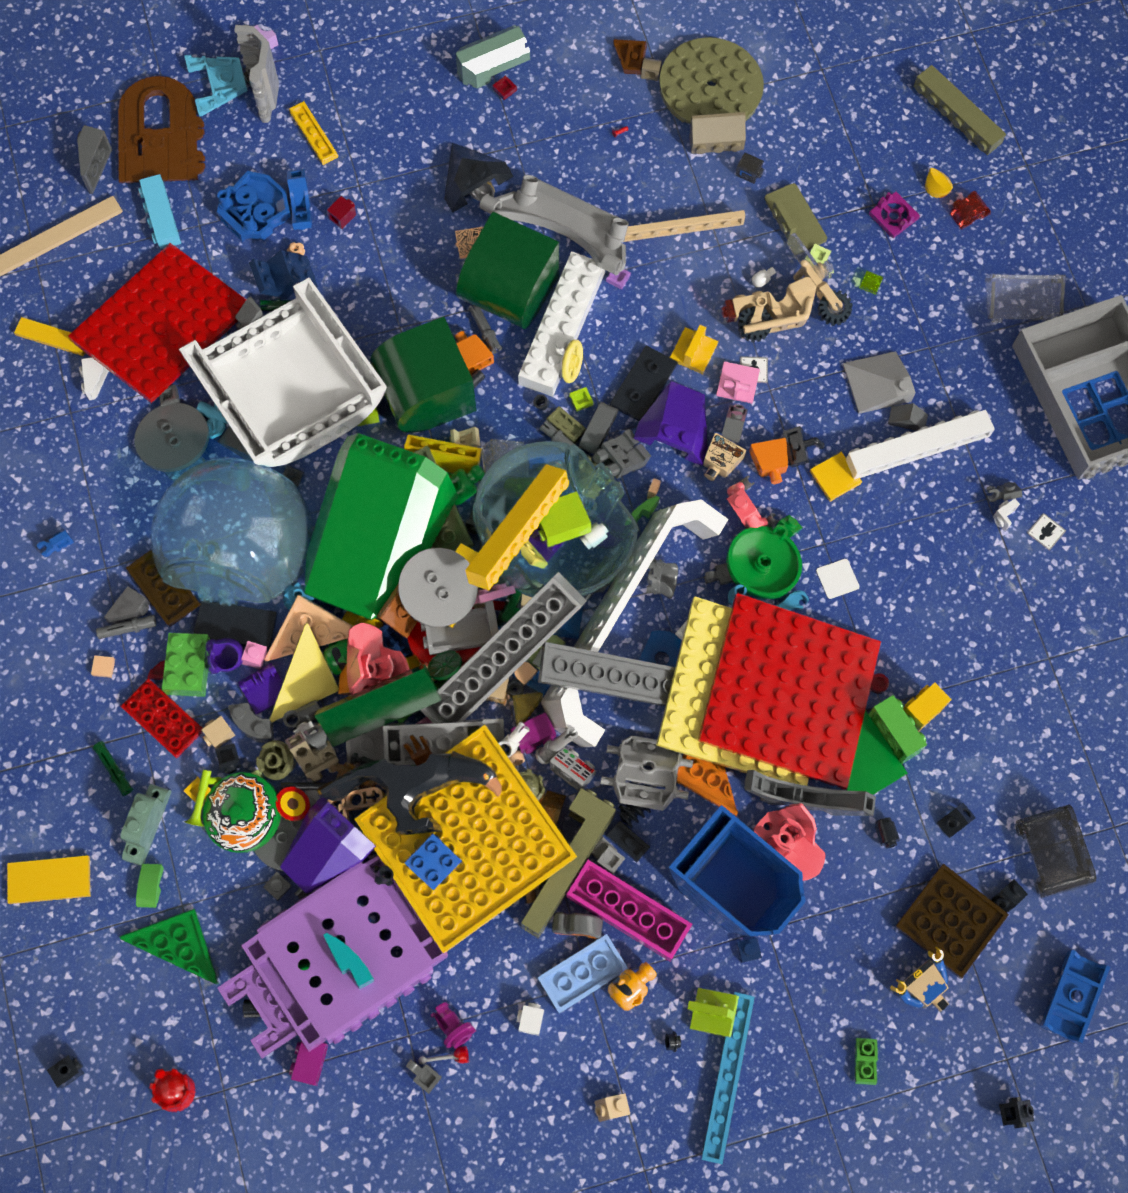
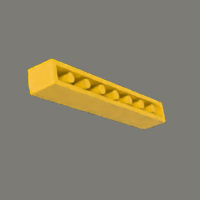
[465,464,569,590]

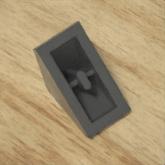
[888,403,928,431]

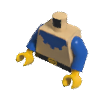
[890,947,949,1012]

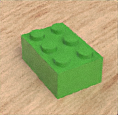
[162,633,210,697]
[868,695,927,764]

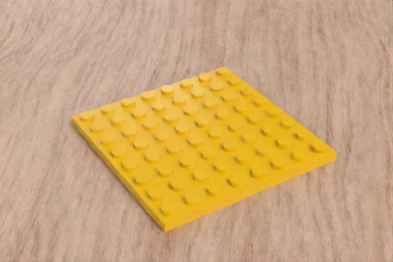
[355,725,577,953]

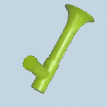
[184,769,222,826]

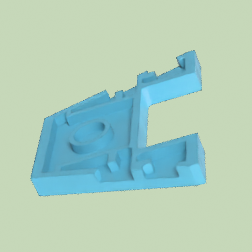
[185,55,247,117]

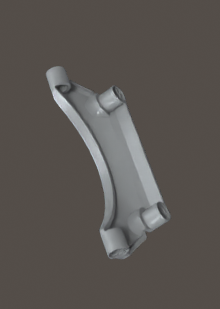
[480,175,629,275]

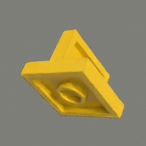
[670,325,718,374]

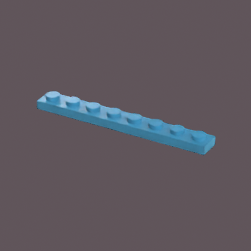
[701,992,755,1165]

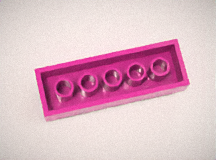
[566,860,692,962]

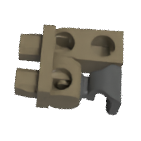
[285,724,339,782]

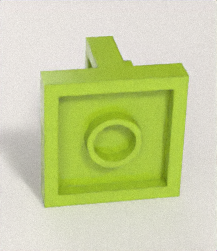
[687,988,739,1038]

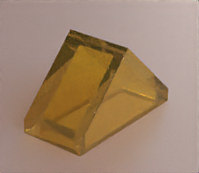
[513,692,543,726]

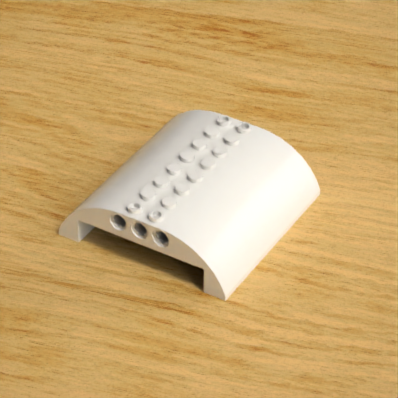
[179,278,387,467]

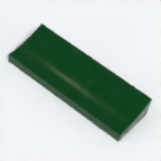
[314,664,442,747]

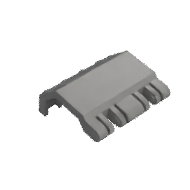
[235,25,279,123]

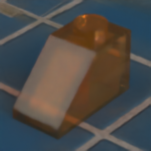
[542,790,566,826]

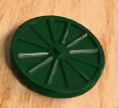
[427,650,462,680]

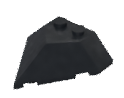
[444,143,514,213]

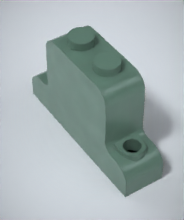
[121,784,172,866]

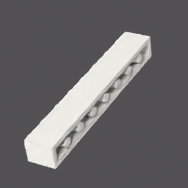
[846,410,995,479]

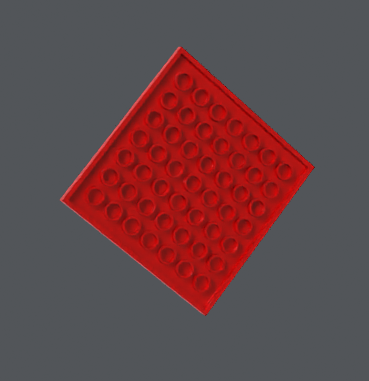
[698,593,881,789]

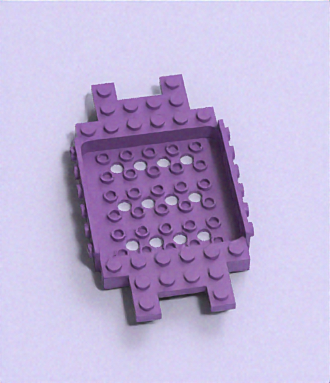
[218,856,448,1059]

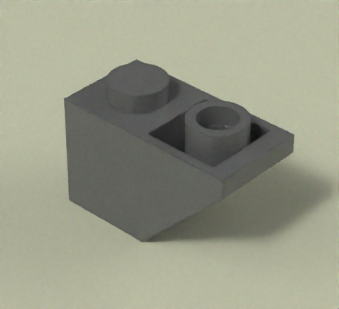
[722,404,748,442]

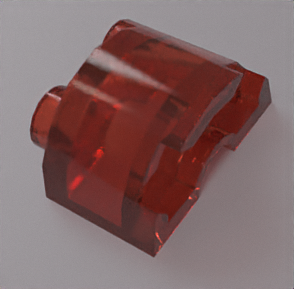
[950,191,991,230]

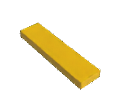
[289,101,338,165]
[14,317,85,356]

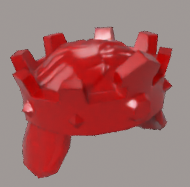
[149,1069,195,1112]

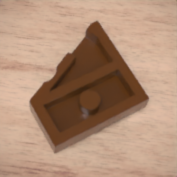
[613,39,647,75]

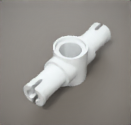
[499,722,530,757]

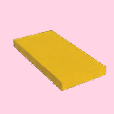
[7,856,91,904]

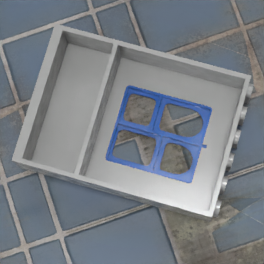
[1012,295,1128,480]

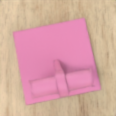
[716,362,760,404]

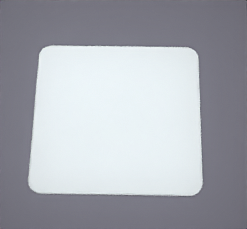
[816,559,859,599]

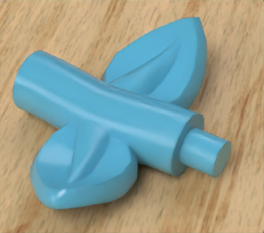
[197,401,228,439]

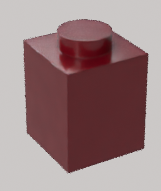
[327,196,356,229]

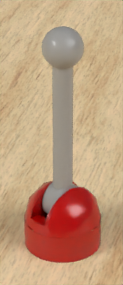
[418,1046,469,1065]

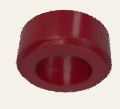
[870,673,889,694]

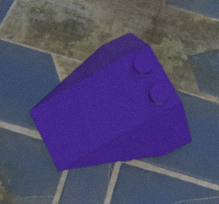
[633,381,708,466]

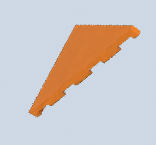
[677,754,738,816]

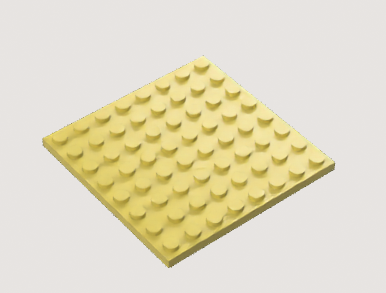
[656,597,809,786]

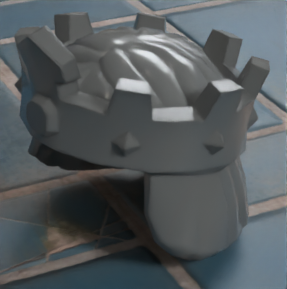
[646,558,678,599]

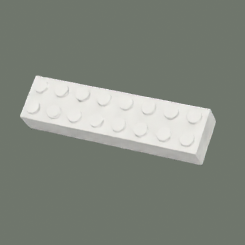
[518,251,605,397]

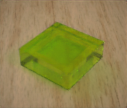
[859,271,883,295]

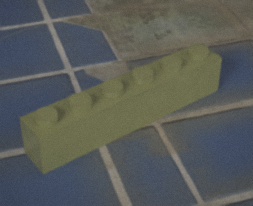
[913,65,1006,156]

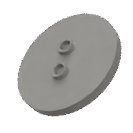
[398,548,478,627]

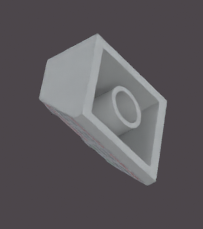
[550,747,596,791]

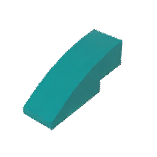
[323,933,374,989]

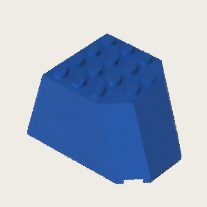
[669,805,806,937]

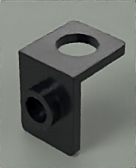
[937,803,975,838]

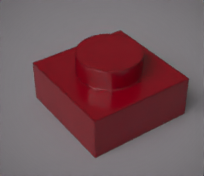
[492,75,517,100]

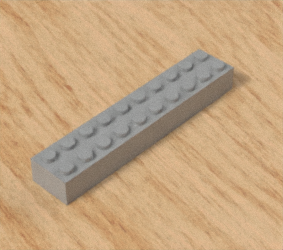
[421,572,587,723]

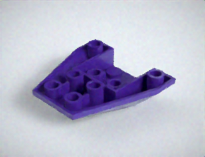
[280,797,376,894]

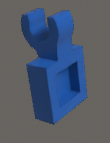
[37,530,74,558]

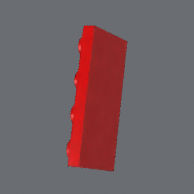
[120,678,203,759]

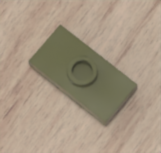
[547,406,586,444]

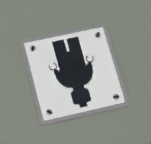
[740,357,768,383]
[1027,513,1066,550]

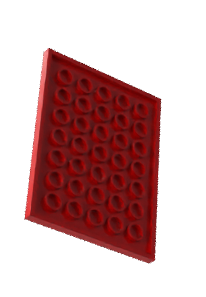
[68,243,247,403]

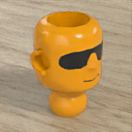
[608,962,657,1011]

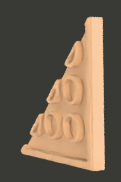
[264,595,353,662]

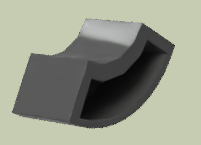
[228,703,274,744]

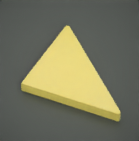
[269,623,339,722]

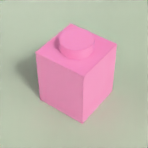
[241,641,267,670]

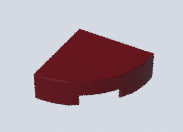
[147,660,165,680]

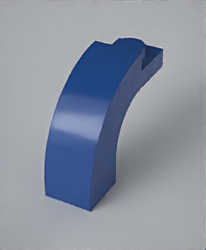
[287,169,312,230]

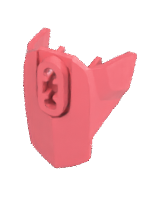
[347,623,410,695]
[753,803,826,881]

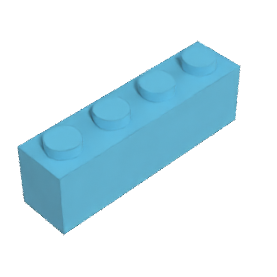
[138,174,181,249]

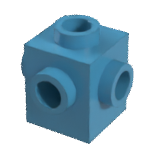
[283,582,314,610]

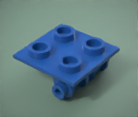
[404,834,462,890]

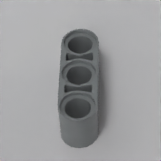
[579,402,618,455]

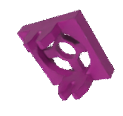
[869,192,920,238]

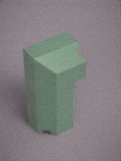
[456,25,530,88]

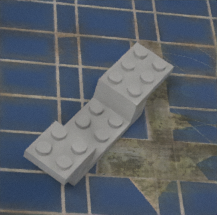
[346,718,505,766]

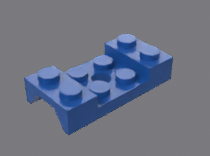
[1039,950,1110,1044]

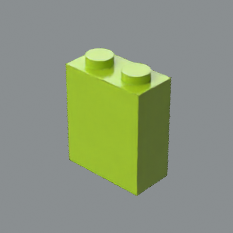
[538,491,591,547]

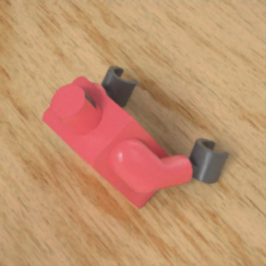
[727,475,779,529]

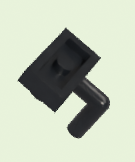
[783,426,825,468]

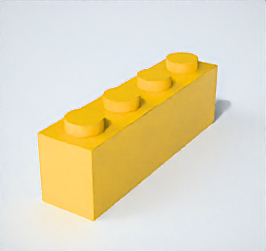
[404,434,482,473]

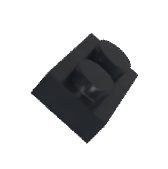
[607,821,650,863]

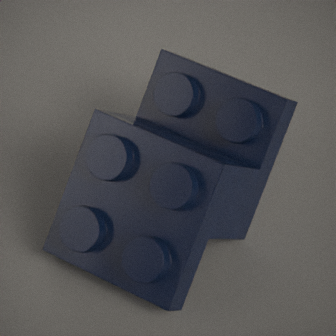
[249,250,318,299]

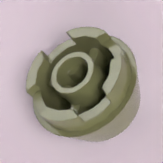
[256,740,297,780]

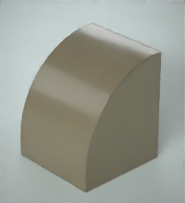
[641,58,662,81]

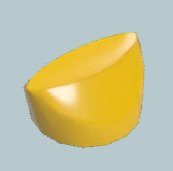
[925,168,953,198]

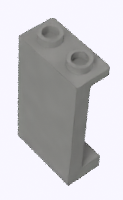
[420,600,499,655]

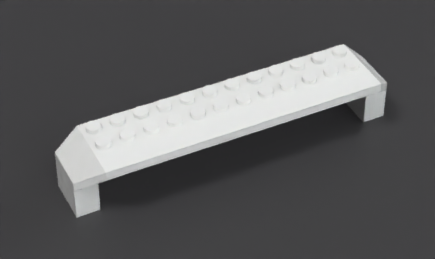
[541,500,728,747]

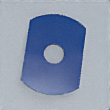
[639,630,682,667]

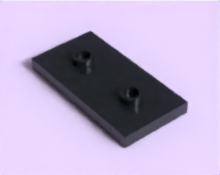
[610,345,678,421]

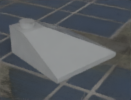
[843,351,916,414]

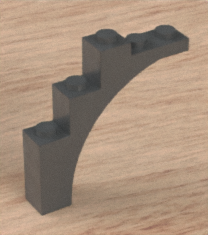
[745,770,876,816]

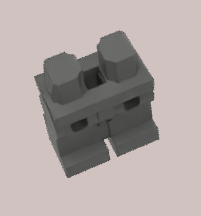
[593,429,651,479]

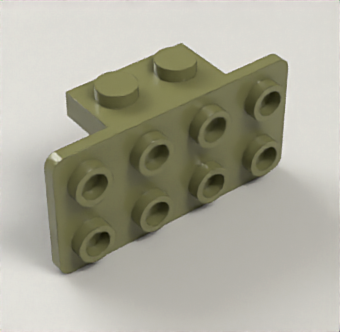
[765,183,827,254]

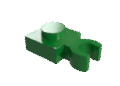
[772,515,803,540]

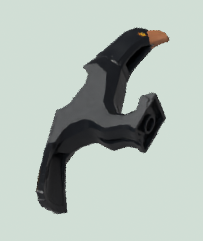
[316,751,502,835]

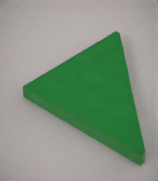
[846,710,908,795]
[119,909,219,984]

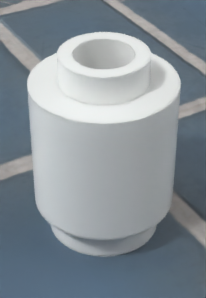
[579,522,609,549]

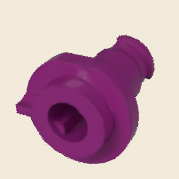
[431,1002,476,1049]

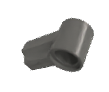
[283,700,320,732]

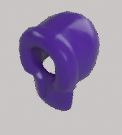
[205,638,244,674]

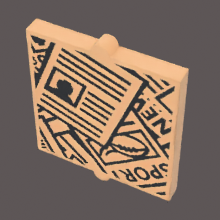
[455,227,483,259]

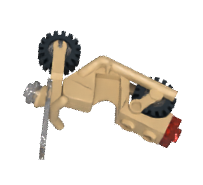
[721,233,853,342]

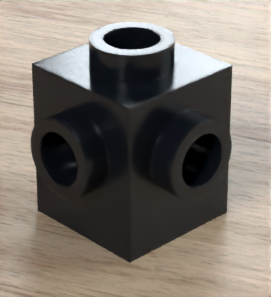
[999,1097,1034,1129]

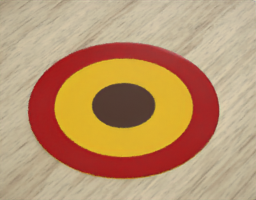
[276,787,310,821]

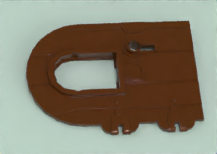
[118,76,205,183]

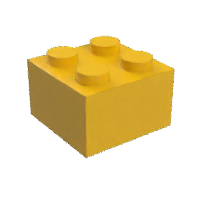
[903,683,952,732]

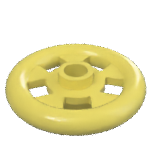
[562,339,583,383]

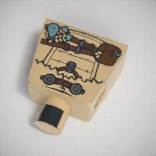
[703,433,746,481]

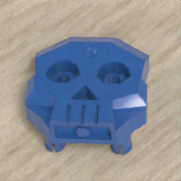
[217,171,291,242]

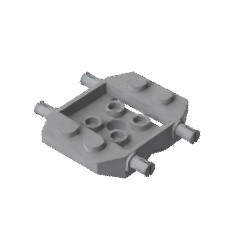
[601,735,693,811]

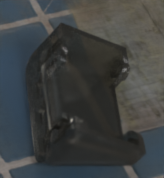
[1015,804,1097,899]

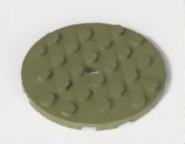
[659,37,764,124]

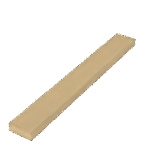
[0,196,123,276]
[623,210,745,242]

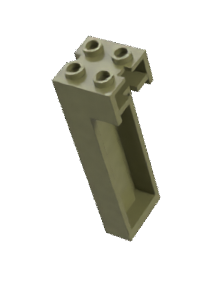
[521,788,616,939]

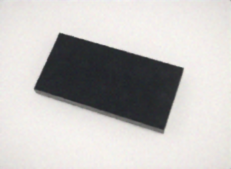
[194,600,278,650]

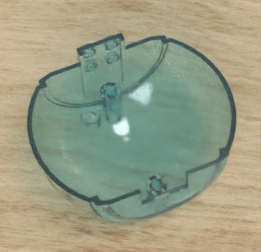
[473,441,639,597]
[150,458,314,607]

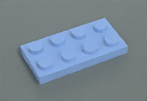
[538,934,628,1014]

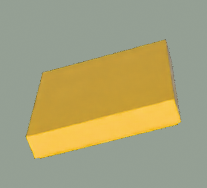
[810,452,862,501]

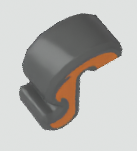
[552,912,603,939]

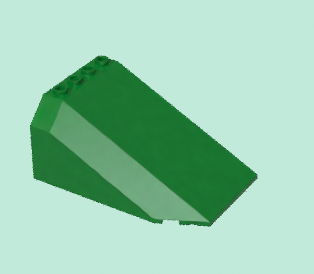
[304,433,458,620]

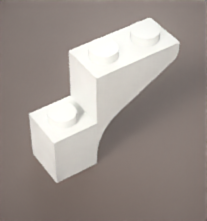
[79,358,109,400]

